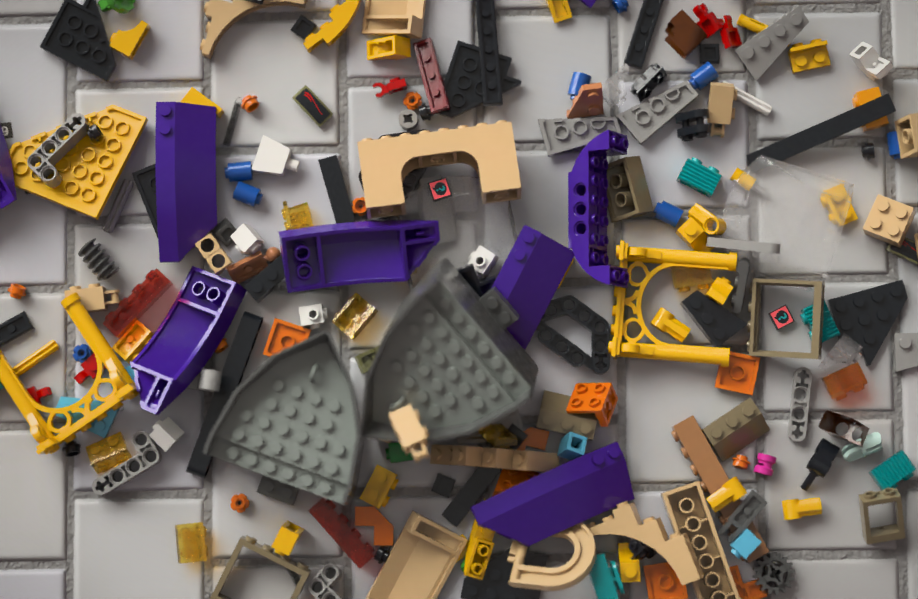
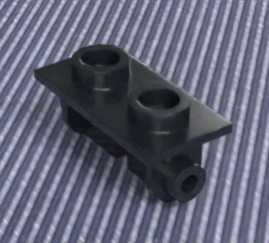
[630,63,667,102]
[629,540,657,560]

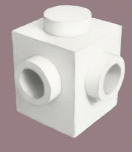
[230,223,265,255]
[468,245,499,277]
[299,304,328,329]
[149,417,185,452]

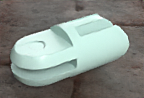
[841,432,883,462]

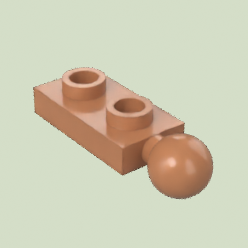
[226,247,281,284]

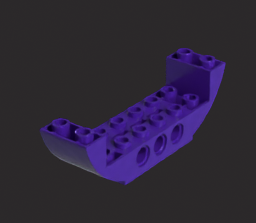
[568,130,629,288]

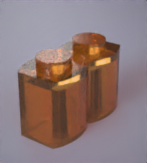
[821,362,868,401]

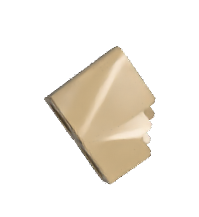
[195,233,234,275]

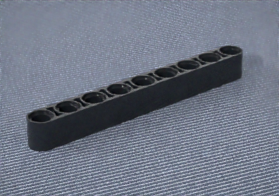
[186,311,263,479]

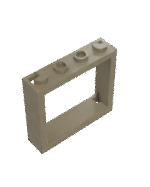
[746,278,825,359]
[210,535,312,599]

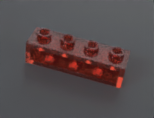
[102,268,173,338]
[308,498,375,569]

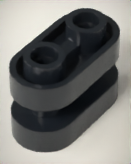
[675,109,711,141]

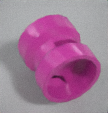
[753,453,777,476]

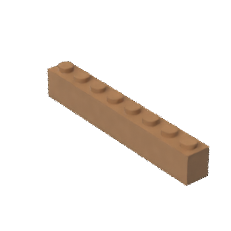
[671,415,769,563]

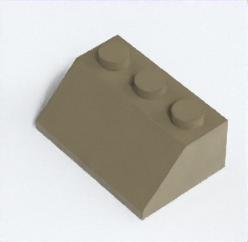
[607,156,654,223]
[536,390,597,440]
[701,397,770,462]

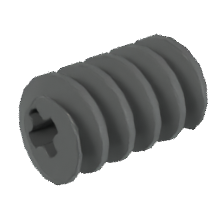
[78,238,120,281]

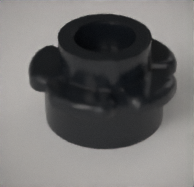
[418,103,433,121]
[86,123,103,142]
[861,141,875,160]
[62,441,81,457]
[374,546,390,564]

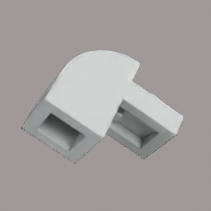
[849,42,893,81]

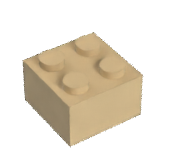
[863,194,916,248]

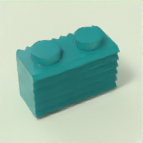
[676,157,722,197]
[800,300,840,343]
[869,450,916,491]

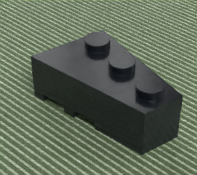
[680,290,747,348]

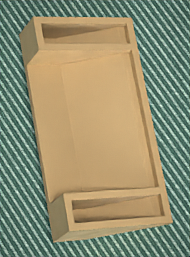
[362,0,426,39]
[365,511,468,599]

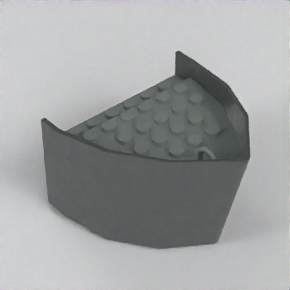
[360,258,538,443]
[202,331,364,506]

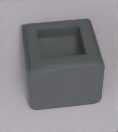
[212,218,237,247]

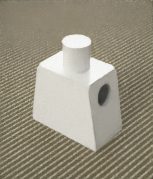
[252,135,300,177]

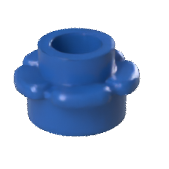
[612,0,629,14]
[73,344,92,363]

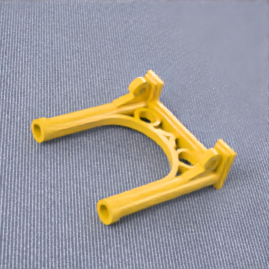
[608,240,737,367]
[0,292,139,455]

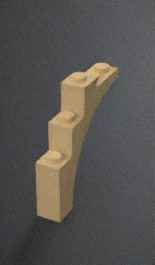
[200,0,307,59]
[430,444,559,472]
[586,501,704,585]

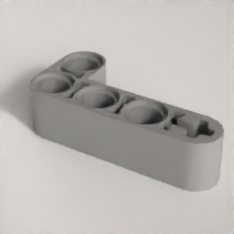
[27,113,90,188]
[187,369,222,393]
[92,431,162,495]
[308,564,343,599]

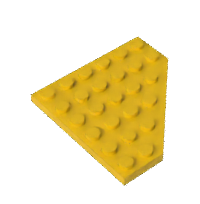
[9,105,148,220]

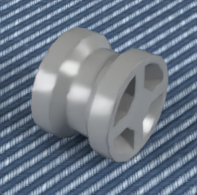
[399,109,418,131]

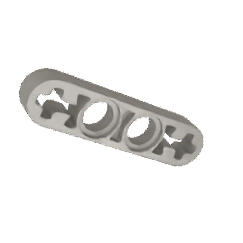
[706,237,781,254]
[788,367,812,442]

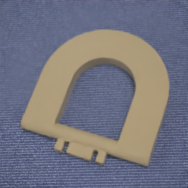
[507,522,597,591]

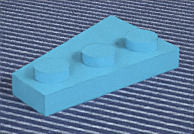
[56,396,120,438]

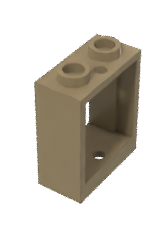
[858,488,905,545]

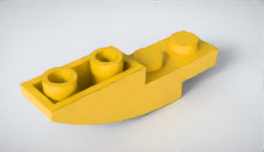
[303,0,361,53]
[464,498,495,580]

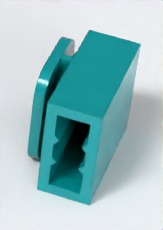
[589,553,625,599]

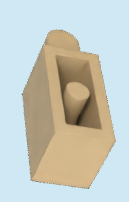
[706,82,737,138]
[64,283,121,314]
[389,404,429,463]

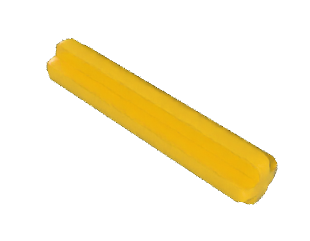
[13,340,59,377]

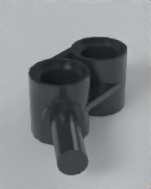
[801,438,840,491]

